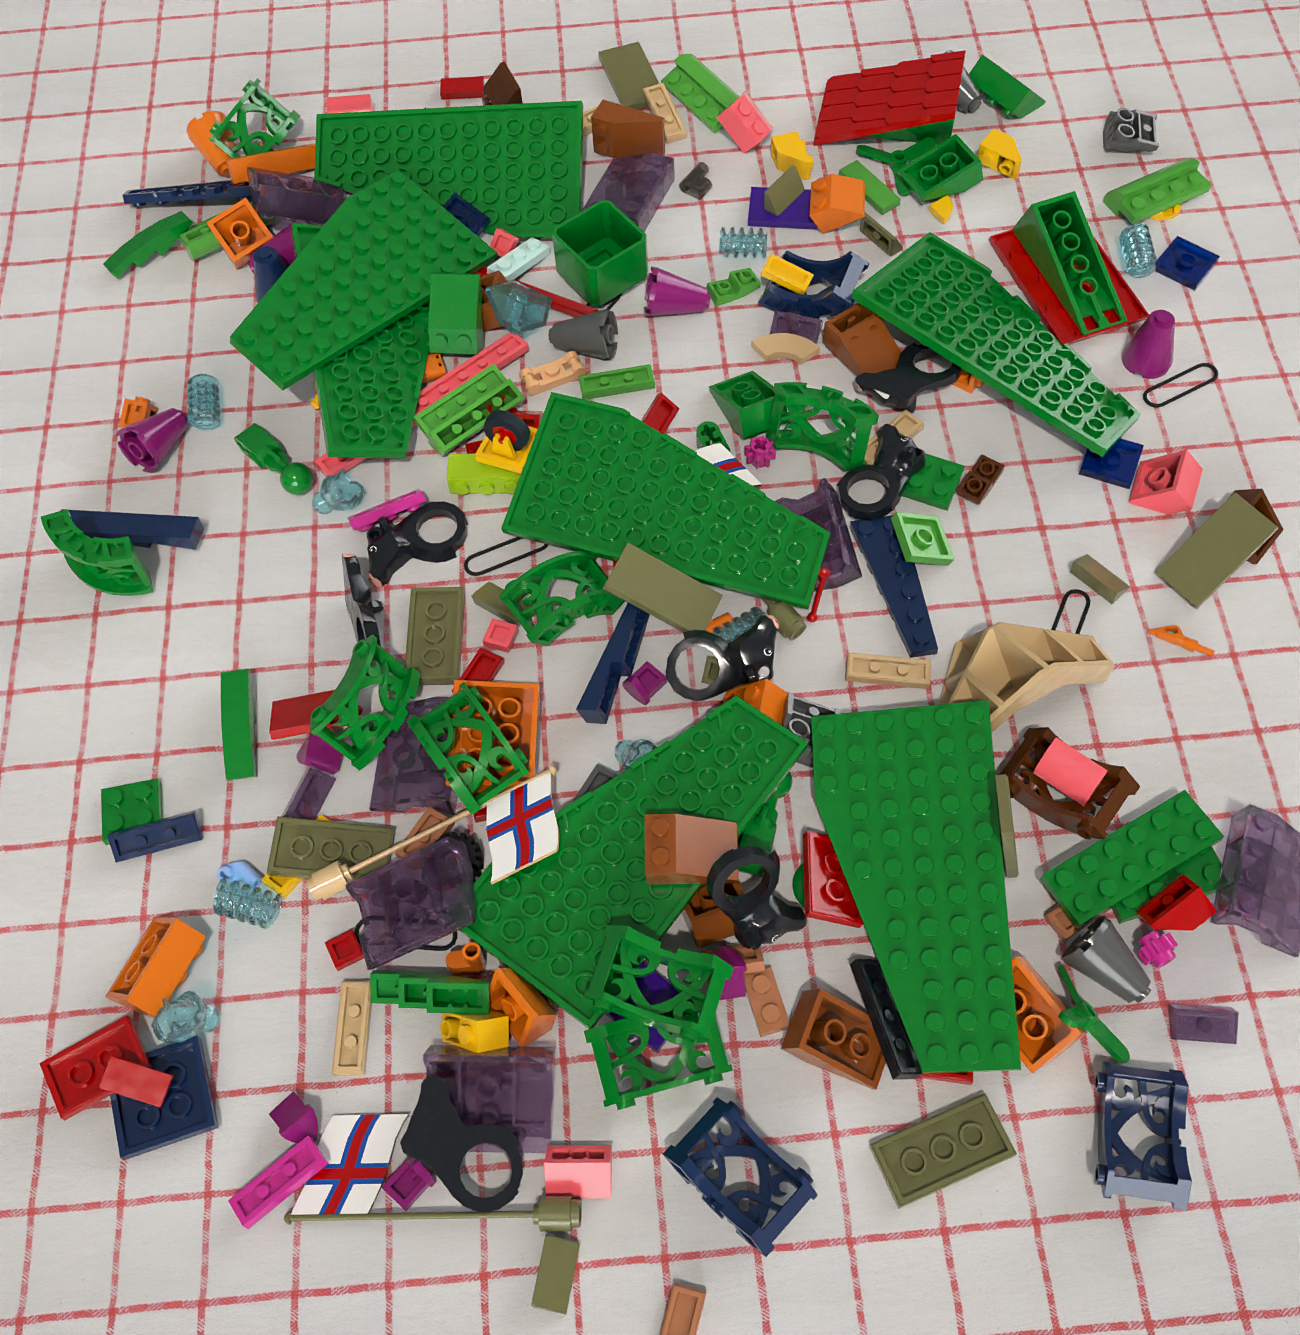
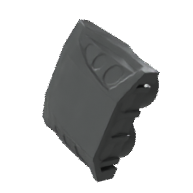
[1103,108,1159,152]
[782,692,841,768]

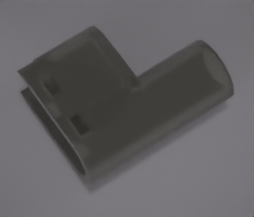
[679,162,712,200]

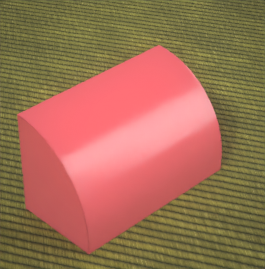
[326,94,374,114]
[1033,737,1108,806]
[544,1145,612,1198]

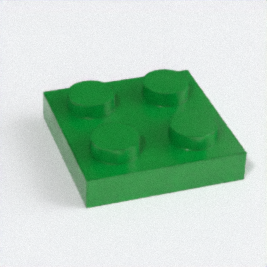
[902,453,965,511]
[101,778,163,845]

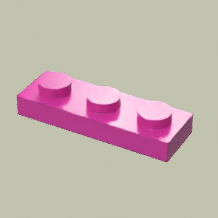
[347,489,426,532]
[228,1135,329,1229]

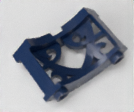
[758,251,869,320]
[1095,1062,1192,1211]
[663,1097,818,1257]

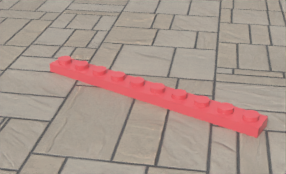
[314,330,529,482]

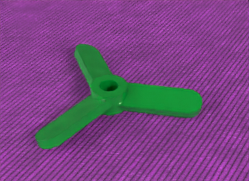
[856,137,936,196]
[1058,965,1130,1064]

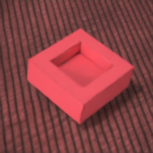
[490,228,519,257]
[482,618,519,653]

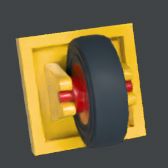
[475,410,537,474]

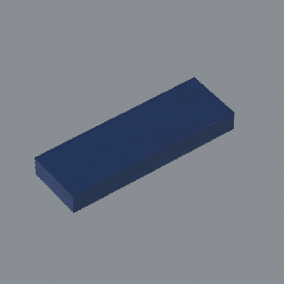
[107,810,204,863]

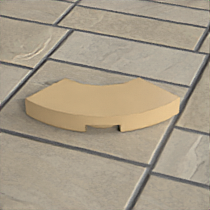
[751,333,820,365]

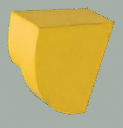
[929,195,953,224]
[1149,205,1182,220]

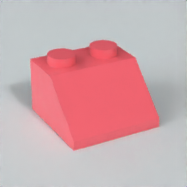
[716,91,773,154]
[1129,449,1203,515]

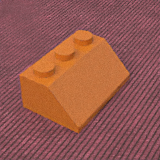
[105,917,206,1018]
[1012,956,1087,1074]

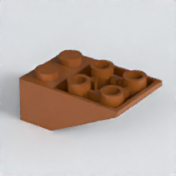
[823,303,901,376]

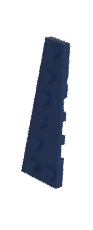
[122,179,263,207]
[850,515,938,658]

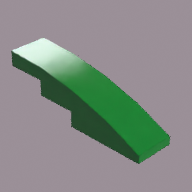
[103,211,193,279]
[221,669,257,781]
[370,970,490,1014]

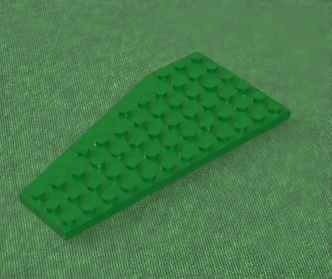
[314,100,583,241]
[230,170,497,390]
[291,223,430,458]
[851,232,1141,457]
[501,392,830,610]
[446,696,808,1029]
[811,700,1022,1073]

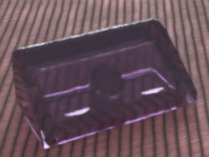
[770,310,823,344]
[281,765,336,820]
[1168,1003,1239,1044]

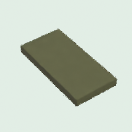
[598,42,659,110]
[1156,492,1278,609]
[603,543,723,633]
[405,587,465,686]
[995,774,1019,878]
[267,816,395,887]
[869,1093,1017,1209]

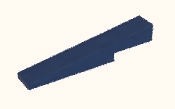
[61,509,204,550]
[576,602,650,724]

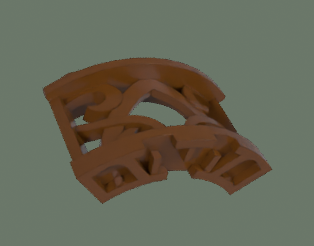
[997,727,1140,840]

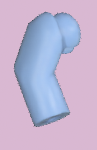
[217,862,262,889]

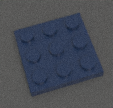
[110,1035,219,1160]

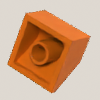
[810,174,865,234]
[206,198,273,269]
[490,968,557,1049]

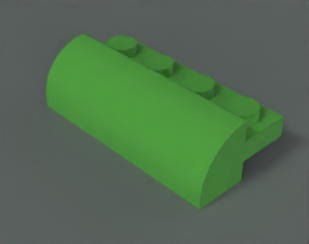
[661,54,739,134]
[1103,158,1212,224]
[178,196,276,261]
[413,364,525,456]

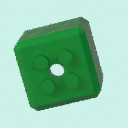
[552,200,648,307]

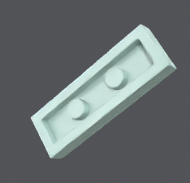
[487,238,550,282]

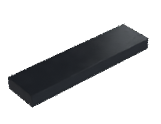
[850,959,923,1080]

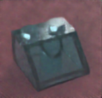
[485,280,552,334]

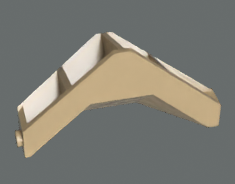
[939,622,1115,732]

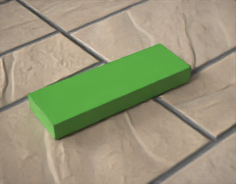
[839,160,901,215]
[578,364,655,400]

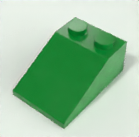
[897,134,983,201]
[428,272,484,354]
[709,371,789,438]

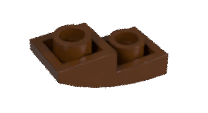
[956,454,1005,505]

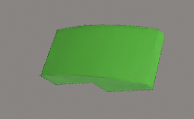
[706,268,761,306]

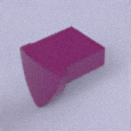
[622,661,667,705]
[296,734,342,775]
[715,946,747,1000]
[269,1091,318,1143]
[381,1156,436,1212]

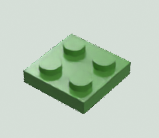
[891,512,954,566]

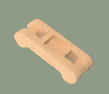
[519,351,587,395]

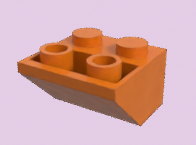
[724,679,788,725]

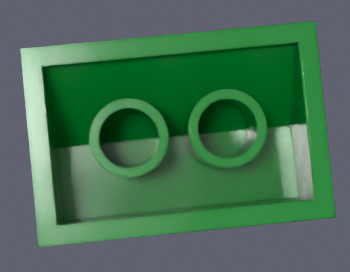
[969,54,1046,119]

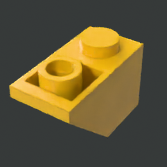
[977,129,1022,180]
[770,131,814,180]
[440,1010,509,1053]

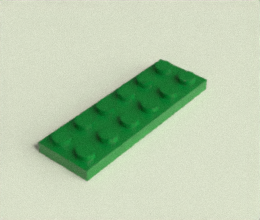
[1040,790,1224,929]

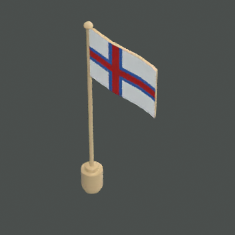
[306,765,559,901]

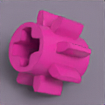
[744,436,776,469]
[1137,930,1178,969]

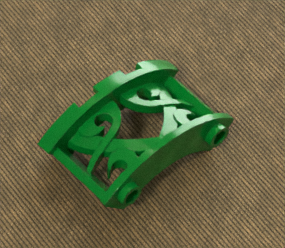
[209,78,300,159]
[766,382,879,471]
[40,509,153,596]
[499,551,625,646]
[310,634,420,771]
[406,682,529,815]
[583,925,734,1043]
[584,999,733,1110]

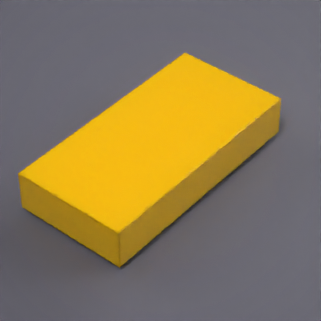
[760,254,814,295]

